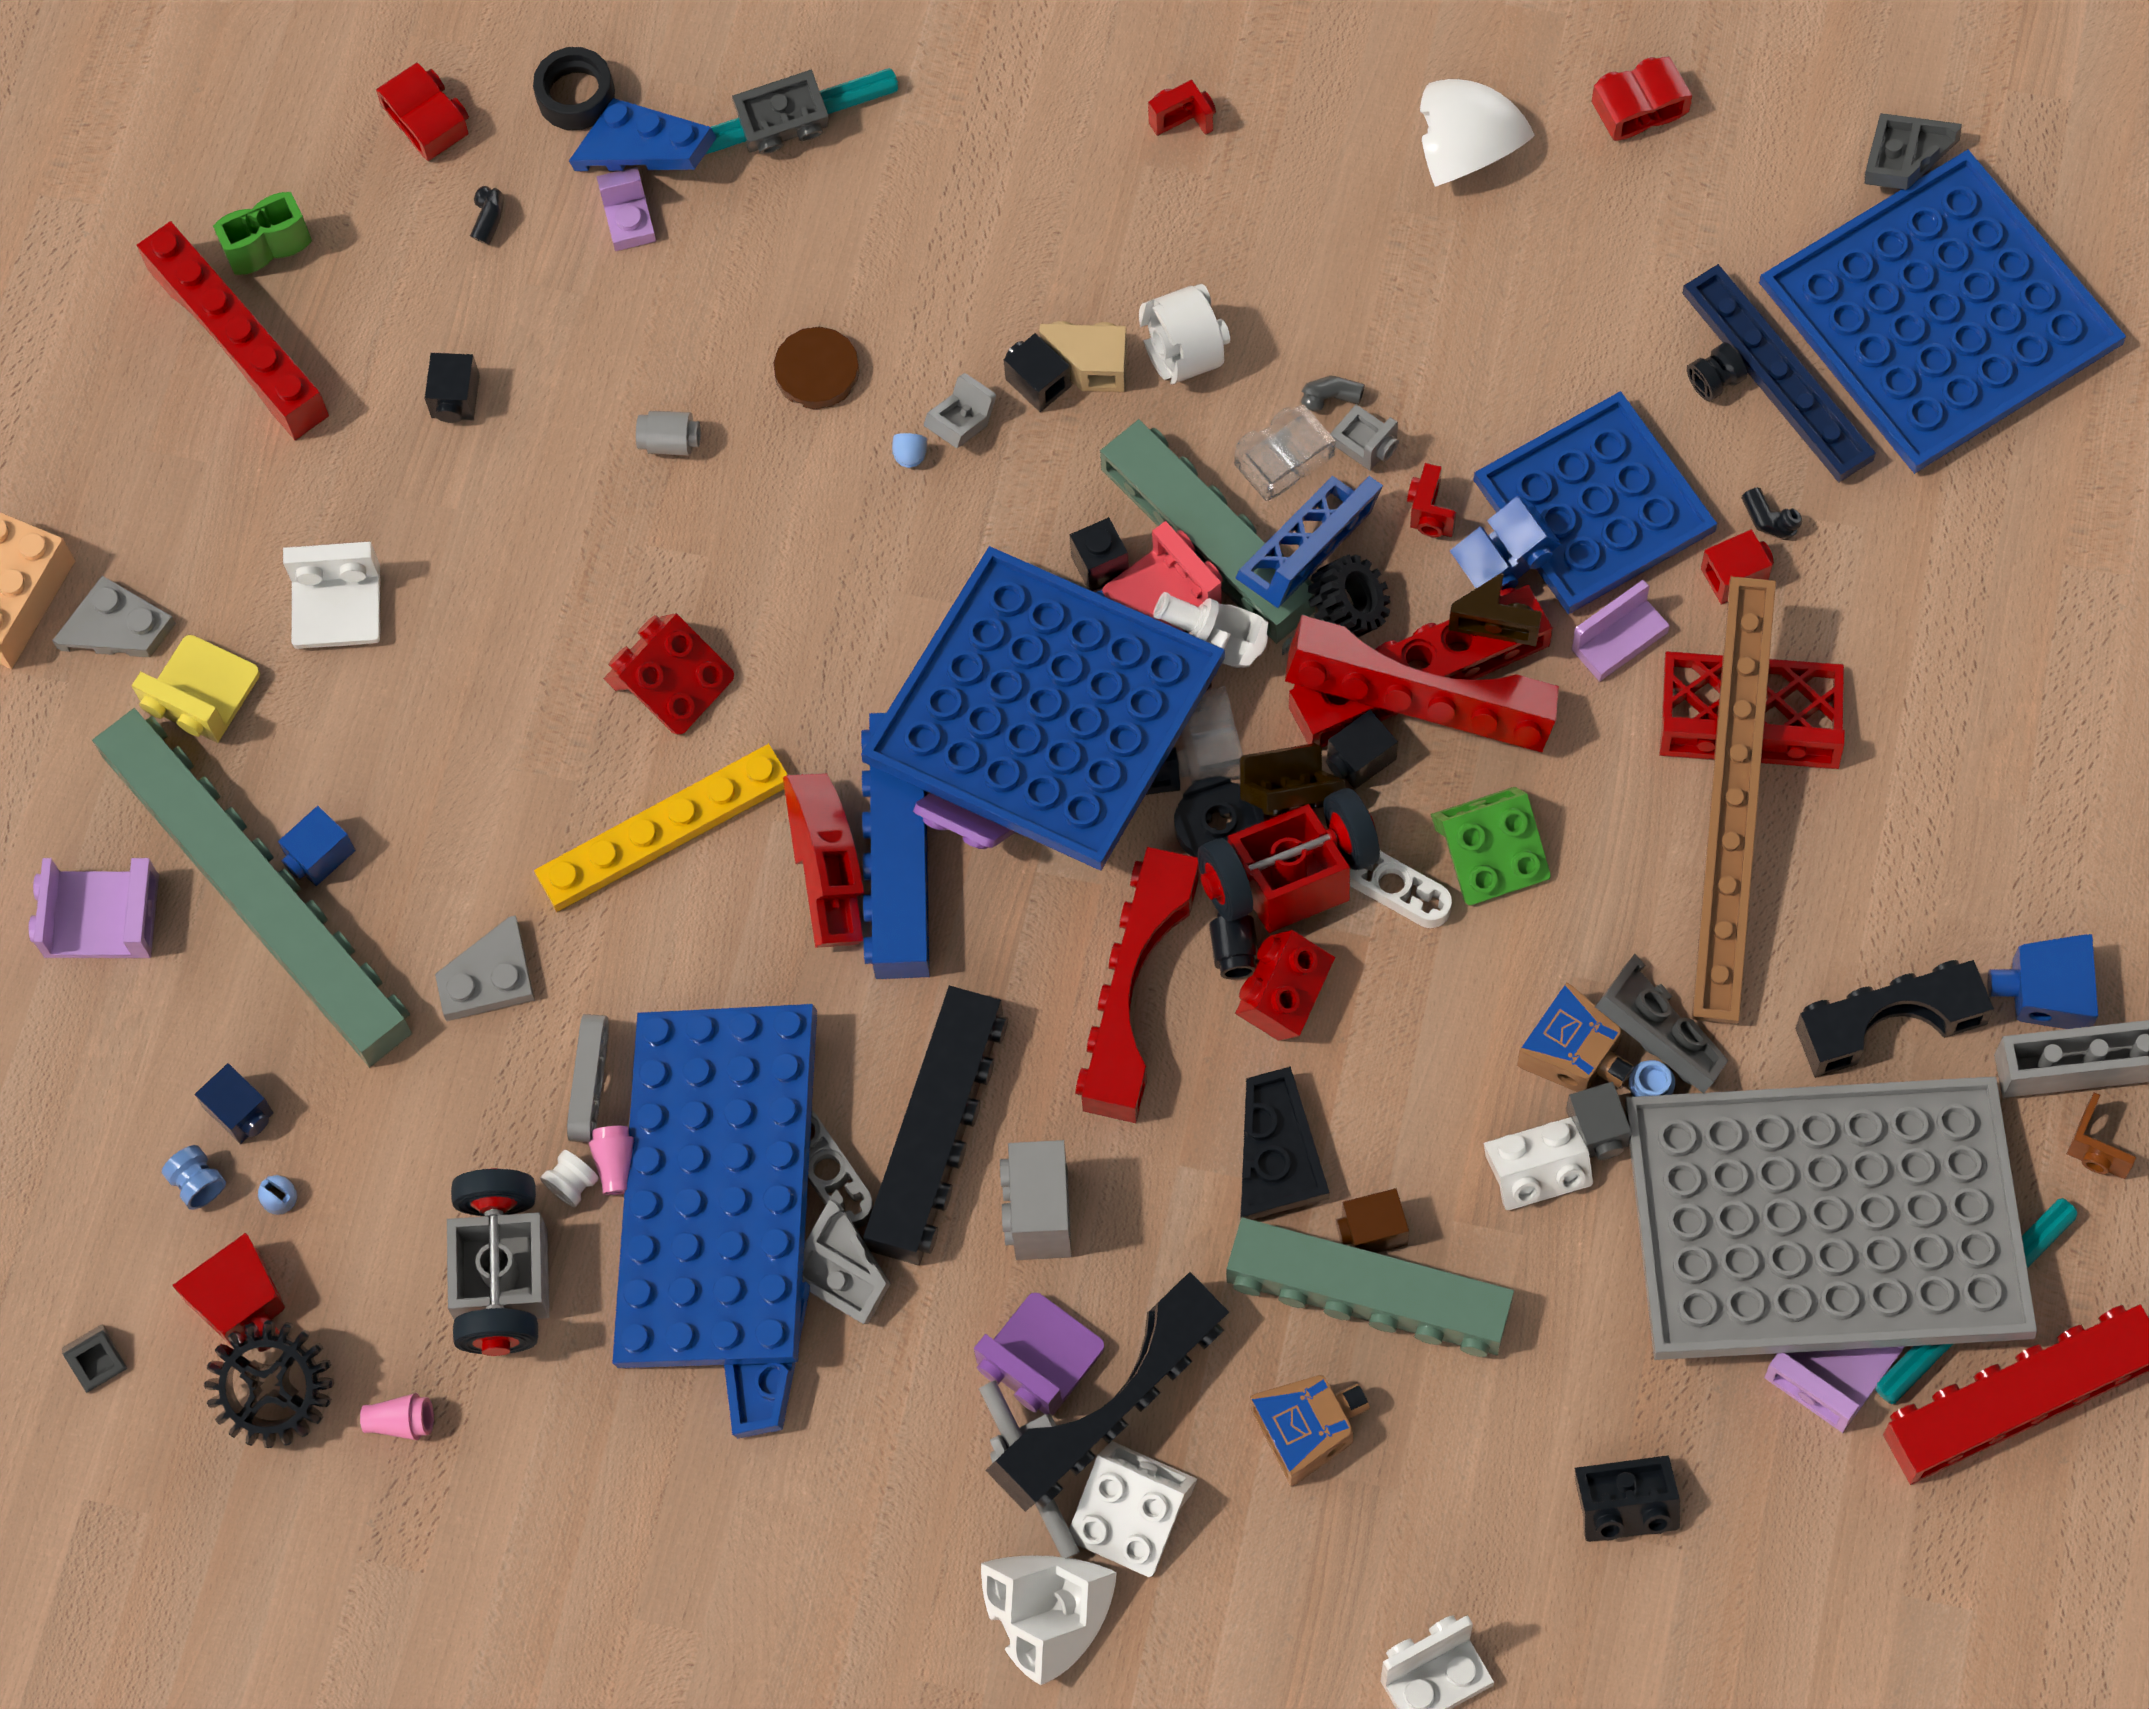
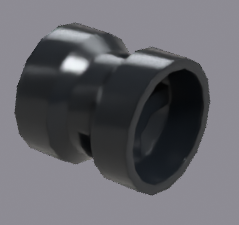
[1686,342,1748,402]

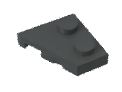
[1864,113,1962,190]

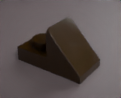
[1448,573,1542,646]

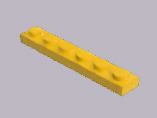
[534,743,788,912]

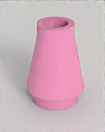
[588,1126,634,1195]
[360,1393,434,1440]

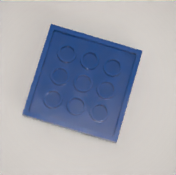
[1473,391,1717,615]

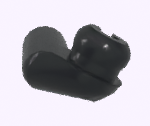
[470,186,504,245]
[1741,487,1802,539]

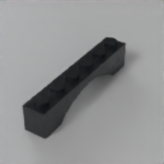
[986,1272,1229,1512]

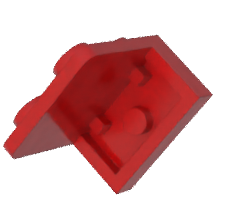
[603,613,734,735]

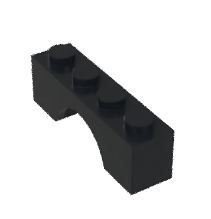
[1795,960,1994,1078]

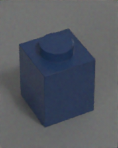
[194,1063,274,1144]

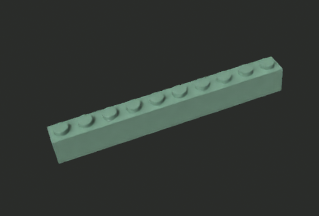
[92,708,412,1068]

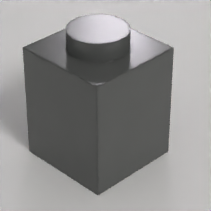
[1566,1082,1631,1160]

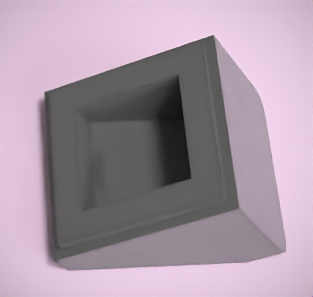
[62,1324,127,1393]

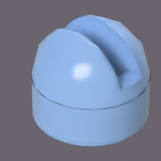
[892,433,927,468]
[258,1175,297,1215]

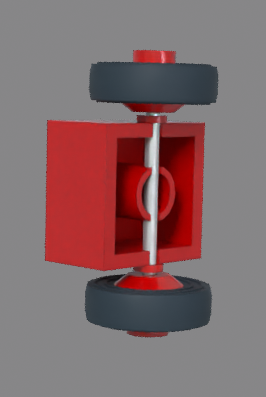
[1198,788,1380,933]

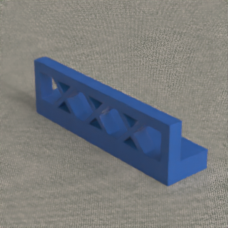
[1236,476,1383,608]

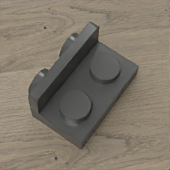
[732,69,829,154]

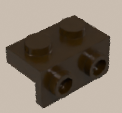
[1240,743,1345,815]

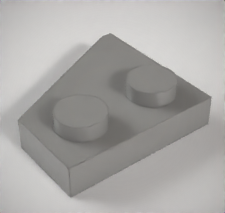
[52,576,176,657]
[435,915,534,1021]
[802,1199,891,1324]

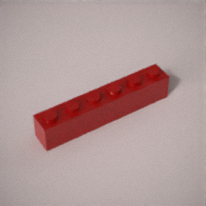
[1883,1304,2149,1485]

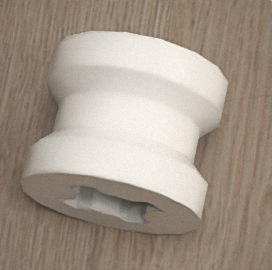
[540,1150,599,1207]

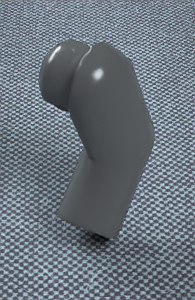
[1301,375,1365,412]

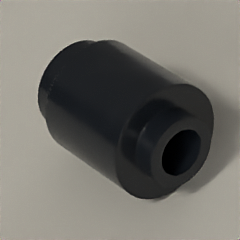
[1209,913,1259,980]

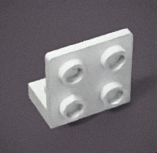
[283,542,380,649]
[1069,1441,1197,1577]
[1380,1615,1494,1709]

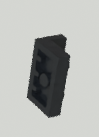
[1575,1455,1680,1542]

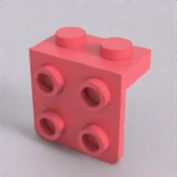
[1102,521,1223,632]

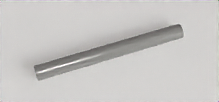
[979,1380,1080,1559]

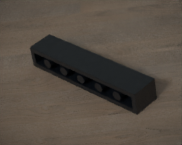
[863,985,1008,1266]

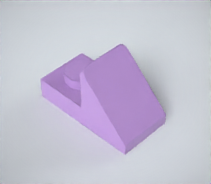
[596,167,656,251]

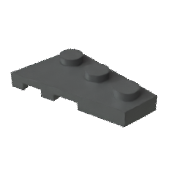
[1595,954,1728,1094]

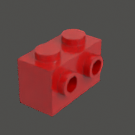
[1235,930,1336,1041]

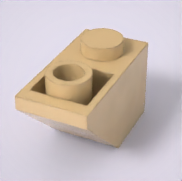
[1039,321,1127,392]

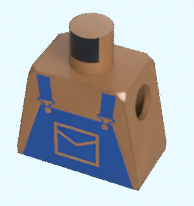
[1517,982,1635,1092]
[1250,1375,1370,1487]

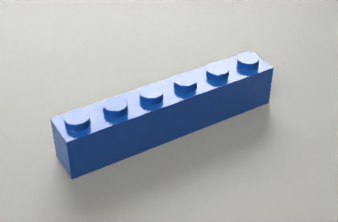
[861,713,930,979]

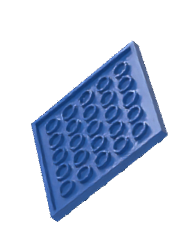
[1759,149,2126,474]
[861,546,1225,871]

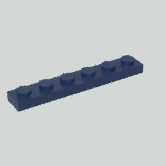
[1682,264,1876,483]

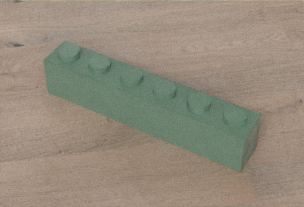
[1100,419,1315,644]
[1226,1217,1514,1357]

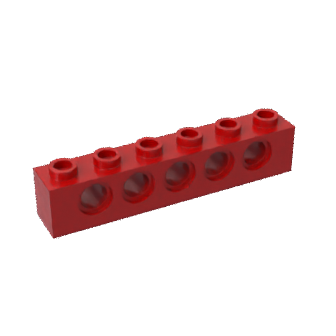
[1289,585,1553,748]

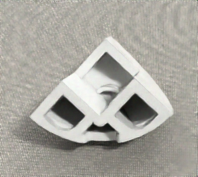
[1420,79,1535,187]
[981,1555,1117,1685]

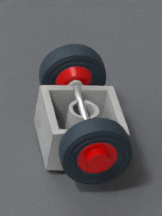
[447,1168,550,1356]

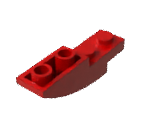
[783,773,864,948]

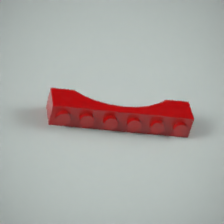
[137,221,329,441]
[1285,615,1559,753]
[1075,847,1200,1123]

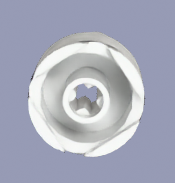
[1139,284,1230,384]

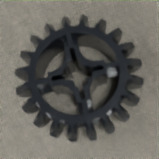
[204,1320,334,1448]

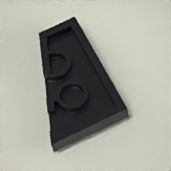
[1240,1066,1330,1220]

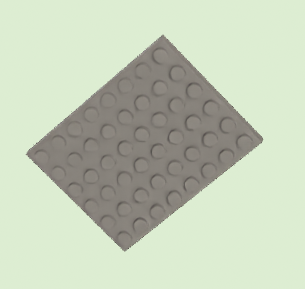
[1625,1076,2037,1360]

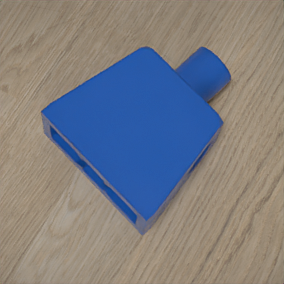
[1987,934,2098,1029]

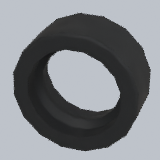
[533,47,615,130]

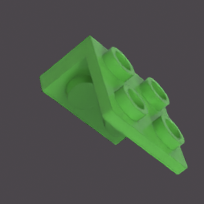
[1431,786,1551,905]

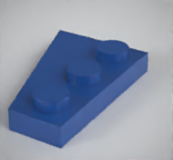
[569,98,717,171]
[724,1281,810,1439]

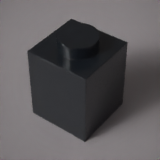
[1003,333,1072,412]
[424,353,480,423]
[1069,517,1129,591]
[1326,710,1398,789]

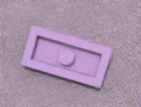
[1572,580,1670,682]

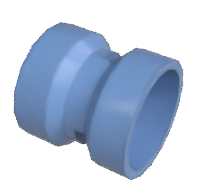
[161,1145,226,1210]

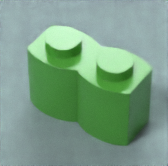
[213,192,312,275]

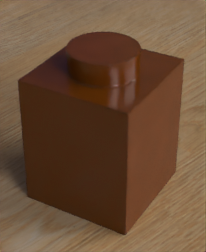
[1336,1188,1409,1253]

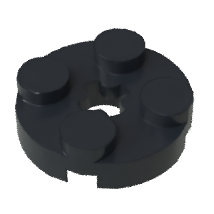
[1174,776,1264,858]

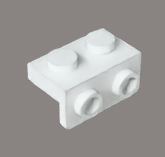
[1484,1117,1593,1210]

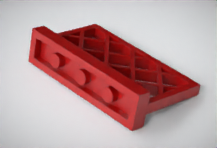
[1659,651,1845,769]

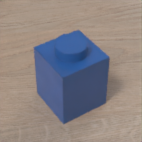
[278,805,356,886]

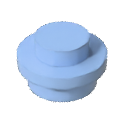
[1629,1060,1675,1097]

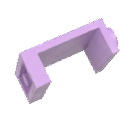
[29,858,159,958]
[1764,1346,1905,1433]

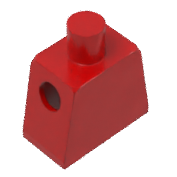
[173,1233,285,1352]

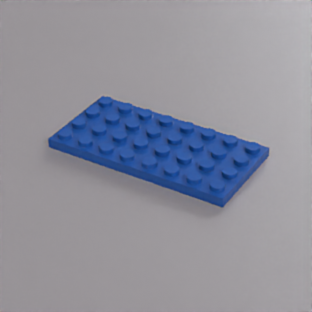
[612,1004,817,1368]

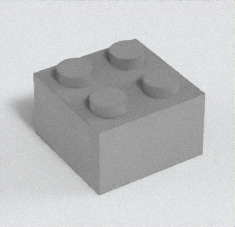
[1000,1140,1072,1260]

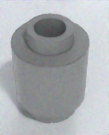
[636,411,701,456]

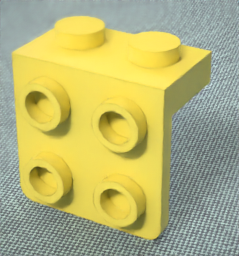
[131,635,260,743]

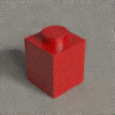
[1701,529,1774,604]

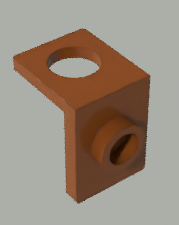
[2066,1092,2136,1179]

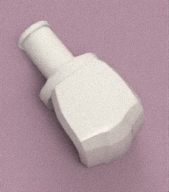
[1153,592,1268,668]

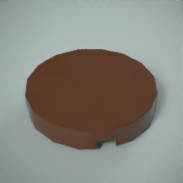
[773,326,860,409]

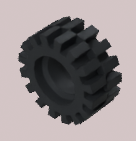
[1308,554,1391,638]

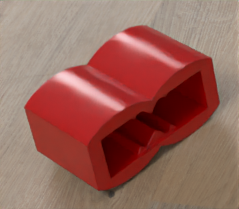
[1591,56,1692,141]
[376,62,469,161]

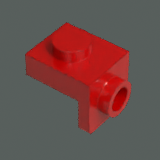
[1148,79,1216,136]
[1407,463,1456,537]

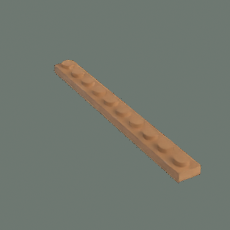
[1692,576,1776,1024]

